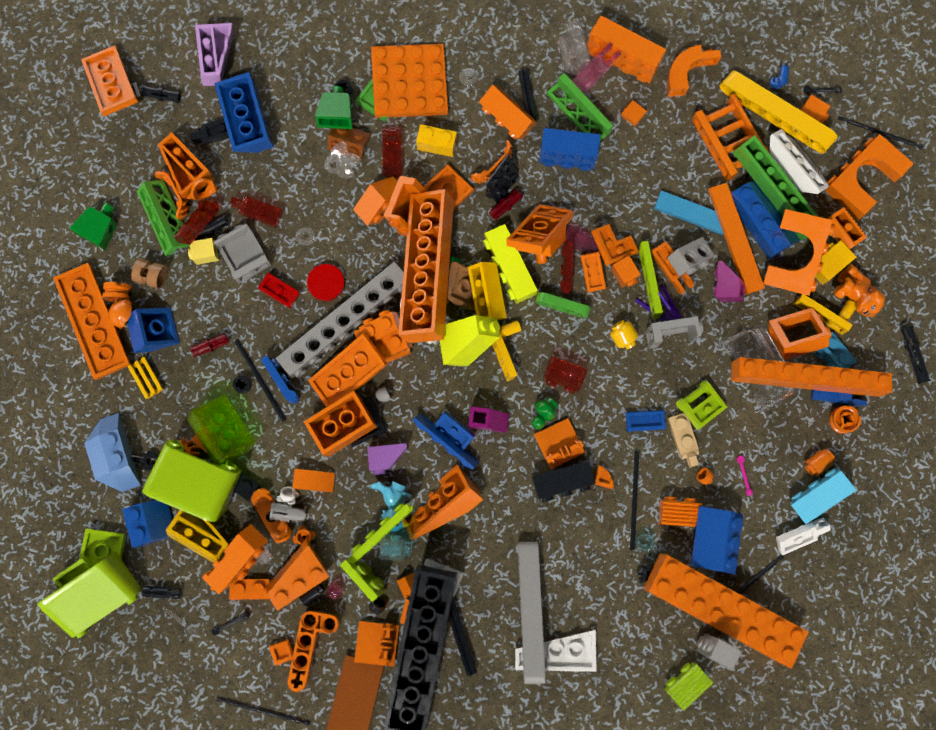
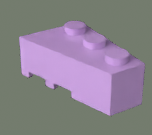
[195,23,234,86]

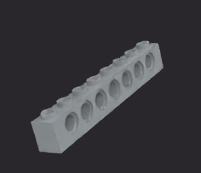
[275,262,404,378]

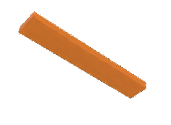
[708,183,765,295]

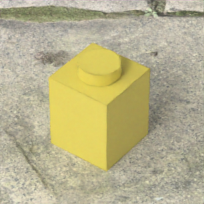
[188,238,219,265]

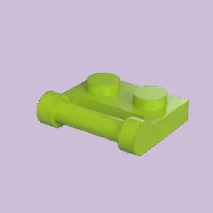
[676,381,727,430]

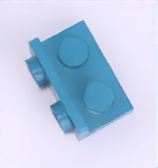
[815,332,857,368]

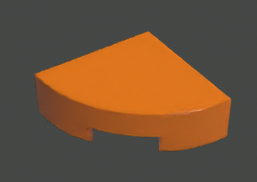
[595,465,614,489]

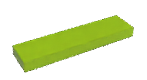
[638,241,663,319]

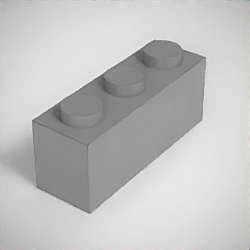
[696,633,742,671]

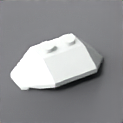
[770,129,829,194]

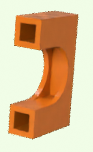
[825,134,914,220]
[763,209,835,296]

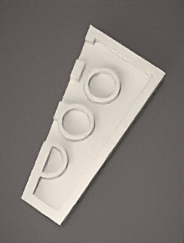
[515,630,596,672]

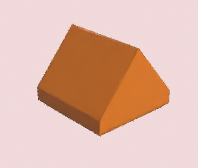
[397,572,415,599]

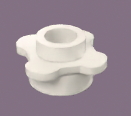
[277,486,299,505]

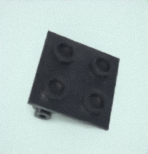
[485,155,519,204]

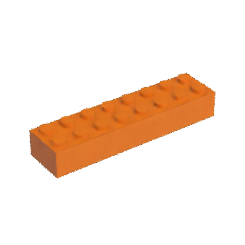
[398,189,454,343]
[643,553,809,669]

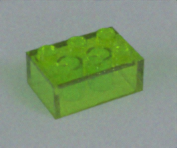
[187,394,256,466]

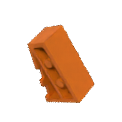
[158,132,214,202]
[266,538,329,611]

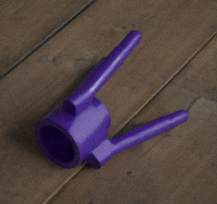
[635,284,682,322]

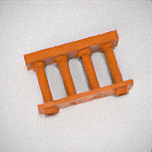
[692,94,770,182]

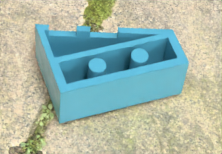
[790,467,857,524]

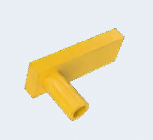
[794,294,856,335]
[492,321,521,382]

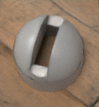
[375,386,391,402]

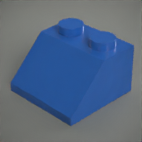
[127,308,179,353]
[122,500,173,548]

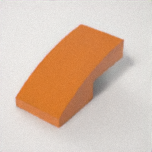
[292,469,335,493]

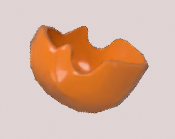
[109,299,133,329]

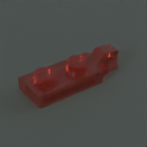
[229,196,283,228]

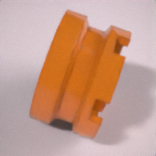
[102,282,131,302]
[829,406,861,434]

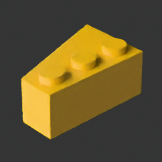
[166,510,229,563]

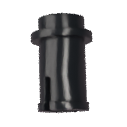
[299,583,325,607]

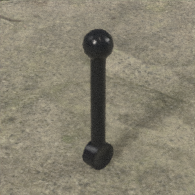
[803,86,842,94]
[212,612,250,635]

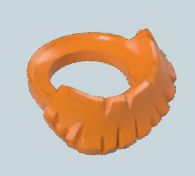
[187,178,217,200]

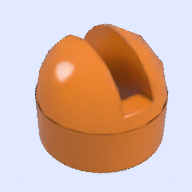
[696,467,714,485]

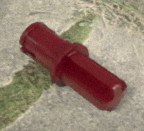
[489,189,523,220]
[190,333,229,358]

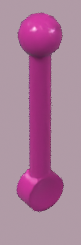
[736,456,753,496]

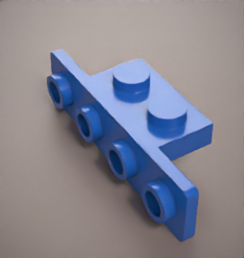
[413,411,479,470]

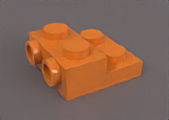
[359,310,411,360]

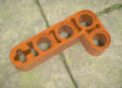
[288,610,340,692]

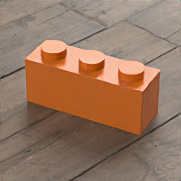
[479,84,537,139]

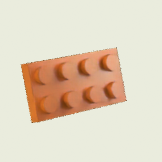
[81,45,138,117]
[308,333,388,407]

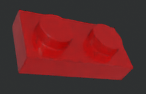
[258,273,300,309]

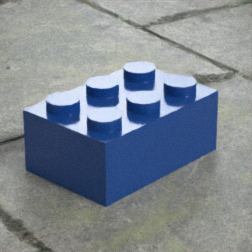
[539,128,600,171]

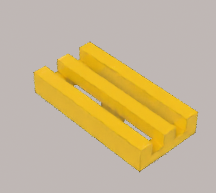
[127,357,164,399]

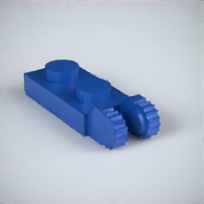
[811,390,867,406]

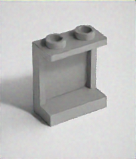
[214,224,272,284]
[645,316,703,349]

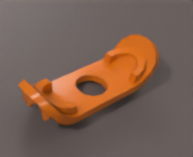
[471,140,513,184]
[154,171,189,220]
[251,488,292,543]

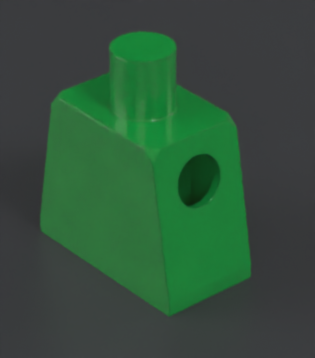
[315,86,353,129]
[69,203,117,251]

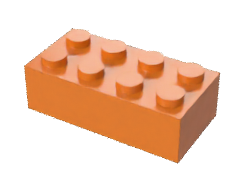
[586,16,666,84]

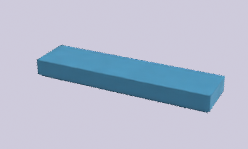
[654,191,724,236]

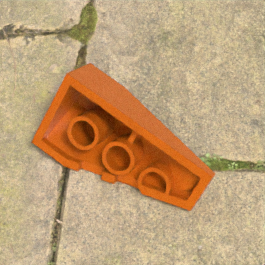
[406,464,484,540]

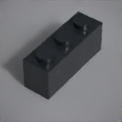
[531,461,595,502]

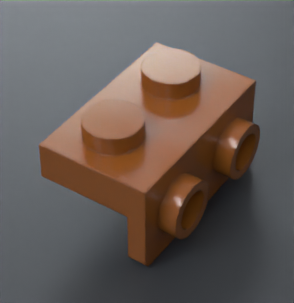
[327,128,371,160]

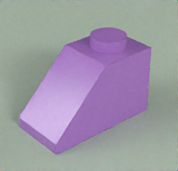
[367,443,408,475]

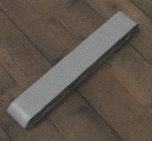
[518,541,545,684]

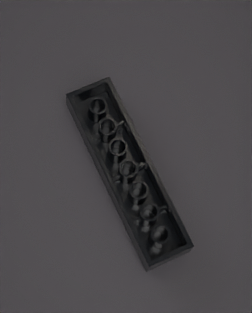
[384,564,457,730]

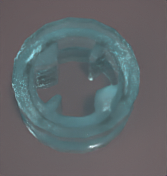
[635,534,654,552]

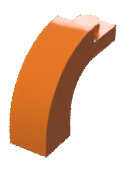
[666,45,721,97]

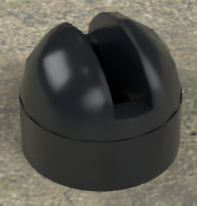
[369,597,387,614]

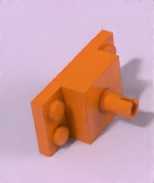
[506,204,574,264]

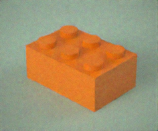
[304,391,378,457]

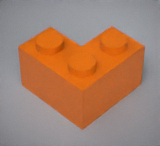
[353,177,397,226]

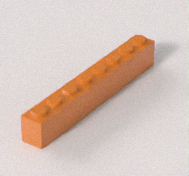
[731,357,892,397]

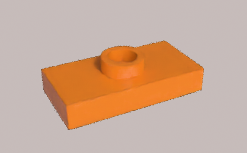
[580,252,606,293]

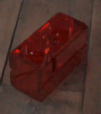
[542,356,588,394]

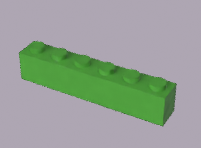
[732,135,818,241]

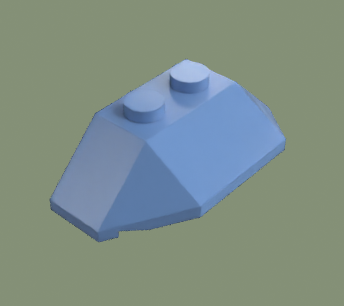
[84,413,142,492]

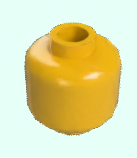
[610,320,639,349]

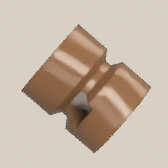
[131,258,167,289]

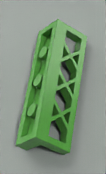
[546,73,613,142]
[137,180,191,256]

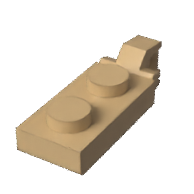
[667,413,699,468]

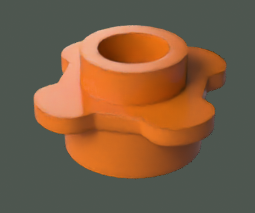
[293,526,316,545]

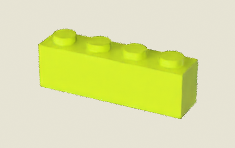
[483,224,538,304]

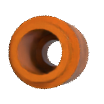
[805,449,835,477]

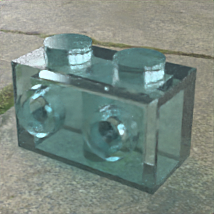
[380,535,411,561]

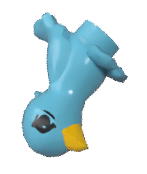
[370,481,412,532]

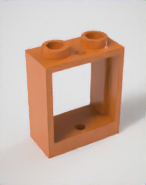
[769,307,831,360]

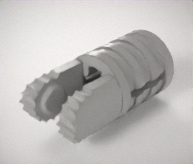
[269,502,307,522]

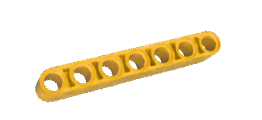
[719,71,837,154]

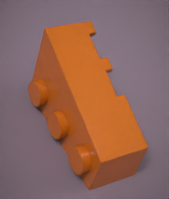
[202,524,268,594]

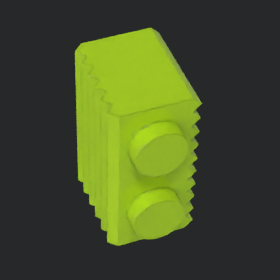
[664,662,713,711]

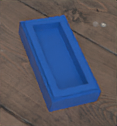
[625,410,666,432]

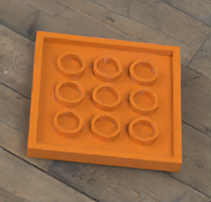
[371,44,448,118]

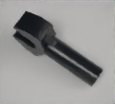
[131,451,159,471]

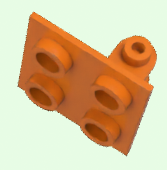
[533,418,585,469]
[354,621,399,667]

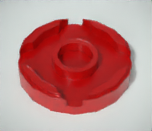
[307,264,345,302]

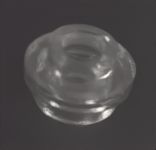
[459,68,477,87]
[296,227,315,246]

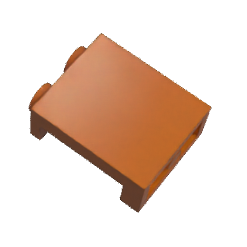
[384,176,427,236]

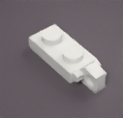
[776,518,830,555]

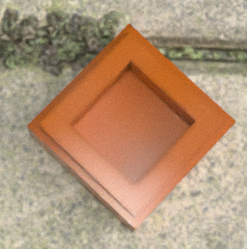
[621,100,647,127]
[269,639,293,666]

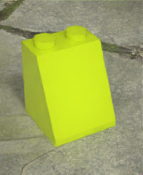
[440,315,500,367]

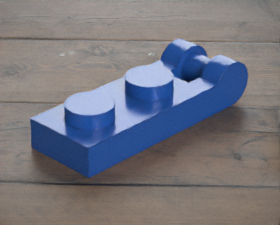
[260,355,300,404]

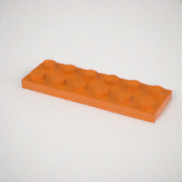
[53,263,132,380]

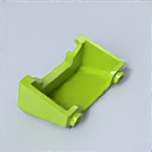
[142,439,242,522]
[37,551,142,639]

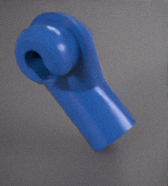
[770,65,789,89]

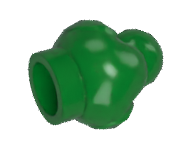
[532,397,558,429]

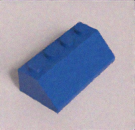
[214,72,274,153]
[731,181,801,260]

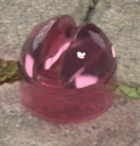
[326,582,343,600]

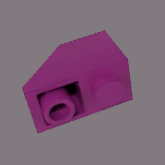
[714,261,745,302]
[468,406,509,433]

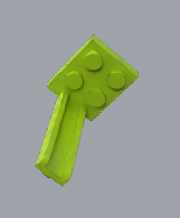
[340,502,414,602]

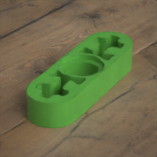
[535,292,591,318]

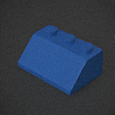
[691,506,743,574]

